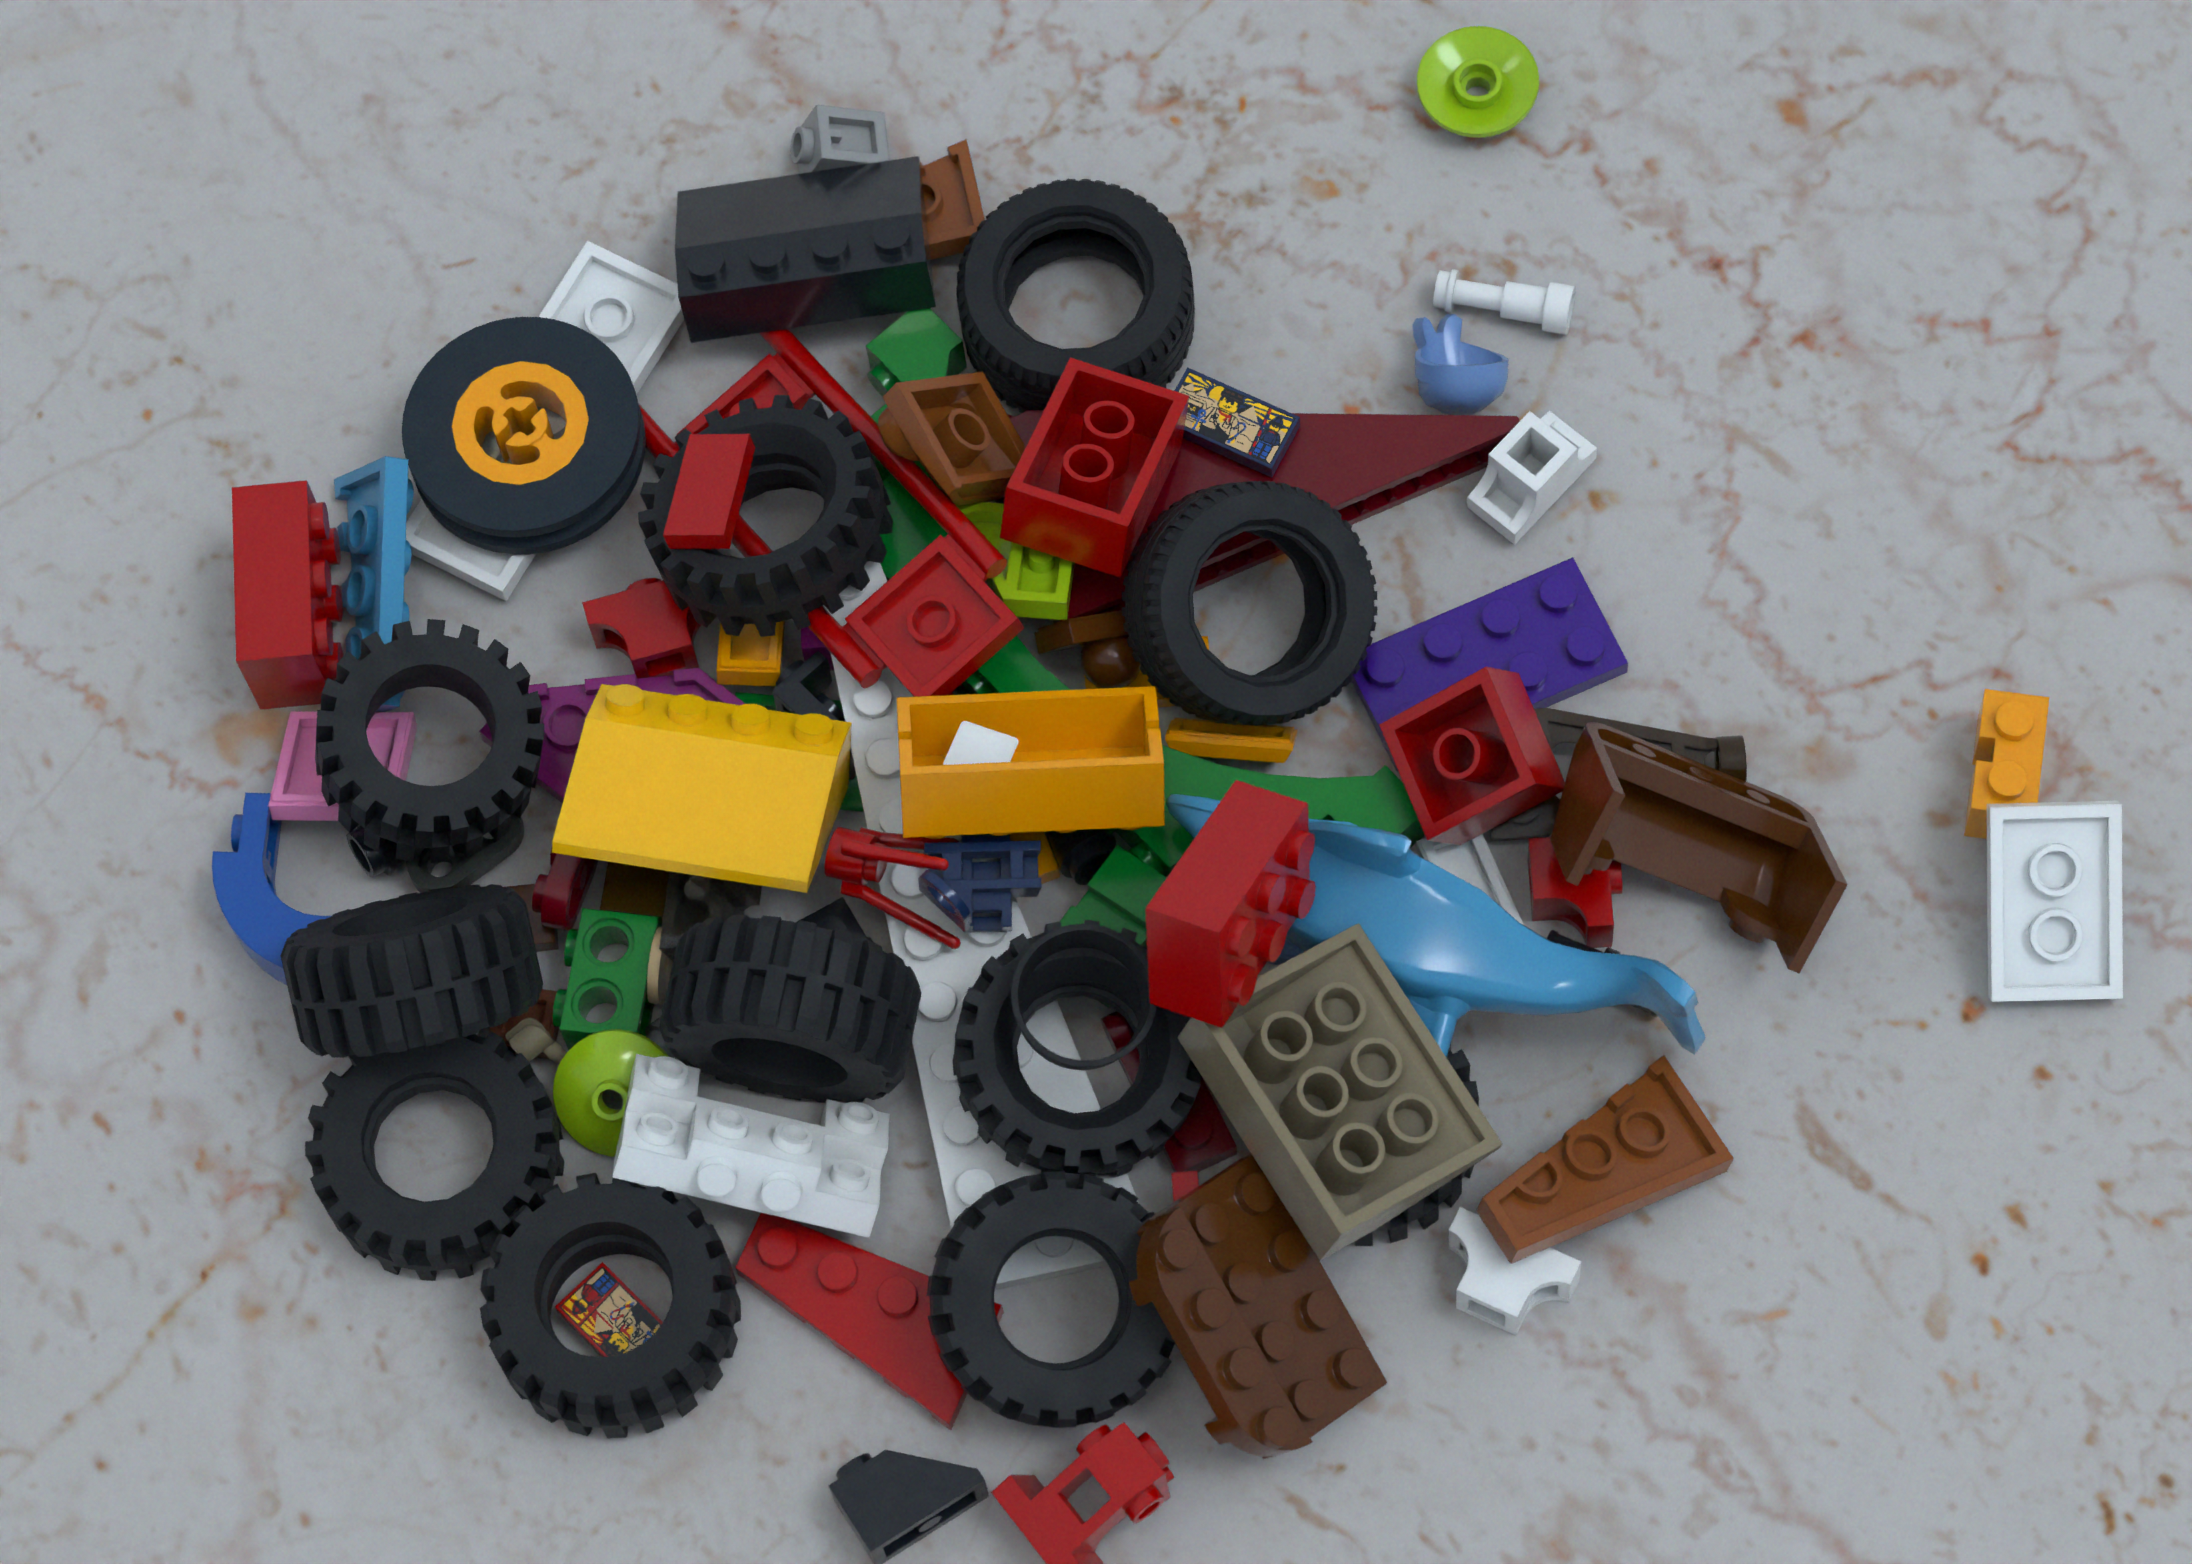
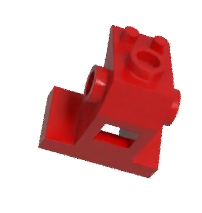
[991,1422,1175,1564]

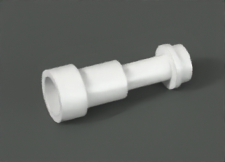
[1433,269,1576,335]

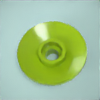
[1417,26,1539,138]
[553,1029,669,1157]

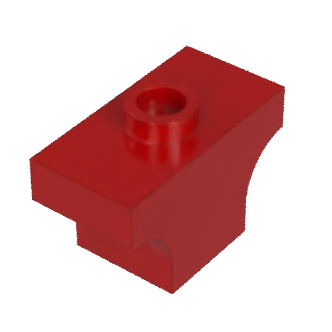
[582,578,702,679]
[1527,837,1622,948]

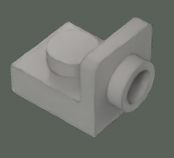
[790,105,890,174]

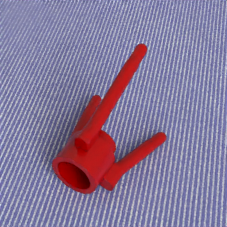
[825,827,961,949]

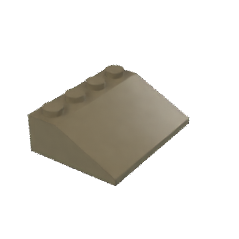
[1178,923,1503,1261]

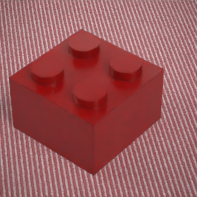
[1379,666,1565,845]

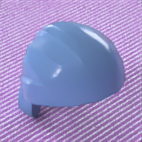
[1412,314,1509,415]

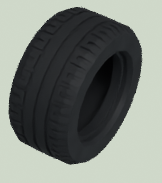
[956,179,1195,413]
[1122,481,1377,726]

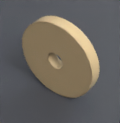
[647,927,674,1005]

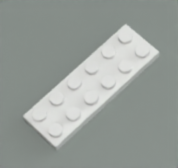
[406,241,684,601]

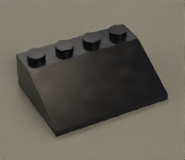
[675,156,936,343]

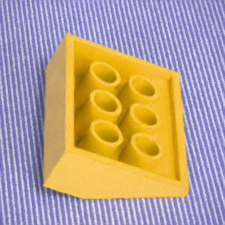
[552,684,852,893]

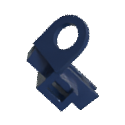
[918,834,1042,933]

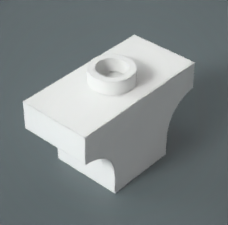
[1467,411,1597,545]
[1448,1207,1581,1335]

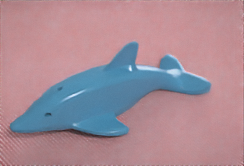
[1166,794,1705,1057]

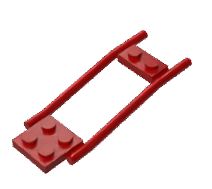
[639,329,1025,697]

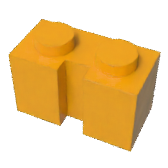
[1964,689,2050,839]

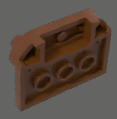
[1129,1154,1388,1459]

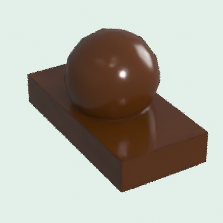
[1034,610,1140,688]

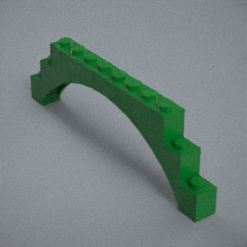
[866,308,1425,877]

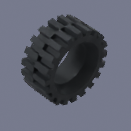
[315,619,544,863]

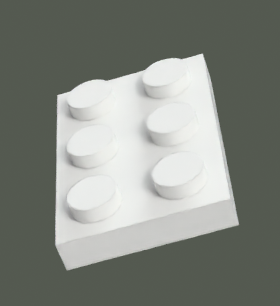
[1986,801,2123,1002]

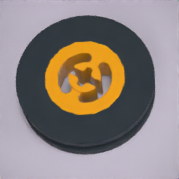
[402,317,646,555]

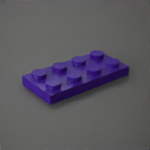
[1351,557,1628,772]

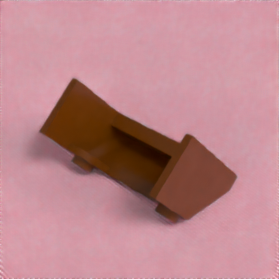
[1550,722,1848,974]

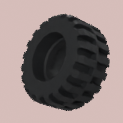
[281,884,543,1058]
[659,915,922,1103]
[927,1171,1175,1428]
[480,1173,741,1438]

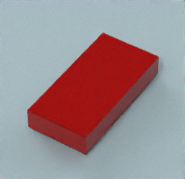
[663,434,756,549]

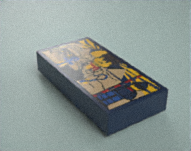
[1175,367,1300,478]

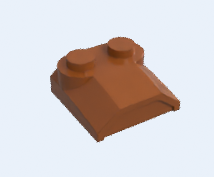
[878,372,1026,506]

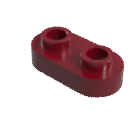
[532,847,598,931]

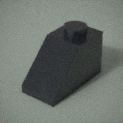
[828,1450,989,1564]

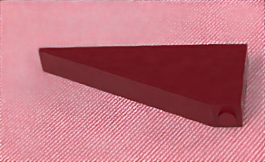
[995,410,1520,623]

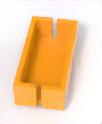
[896,686,1165,839]

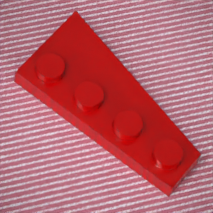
[735,1213,1004,1431]

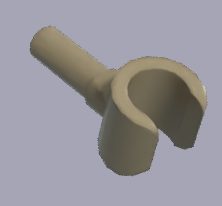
[505,1017,567,1065]

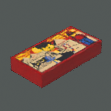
[555,1262,663,1357]

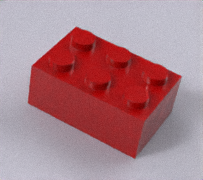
[1000,357,1190,577]
[232,480,343,710]
[1145,780,1316,1028]

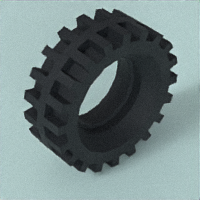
[638,395,893,637]
[953,920,1202,1177]
[305,1031,565,1281]

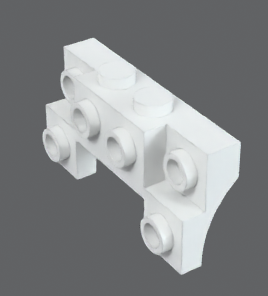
[612,1054,890,1238]

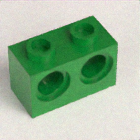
[553,908,662,1050]

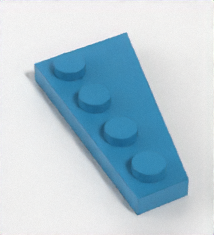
[334,456,414,712]

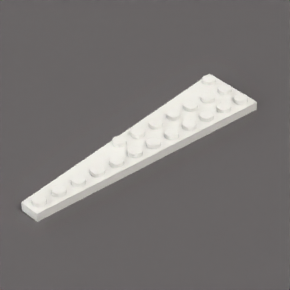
[823,561,1139,1290]

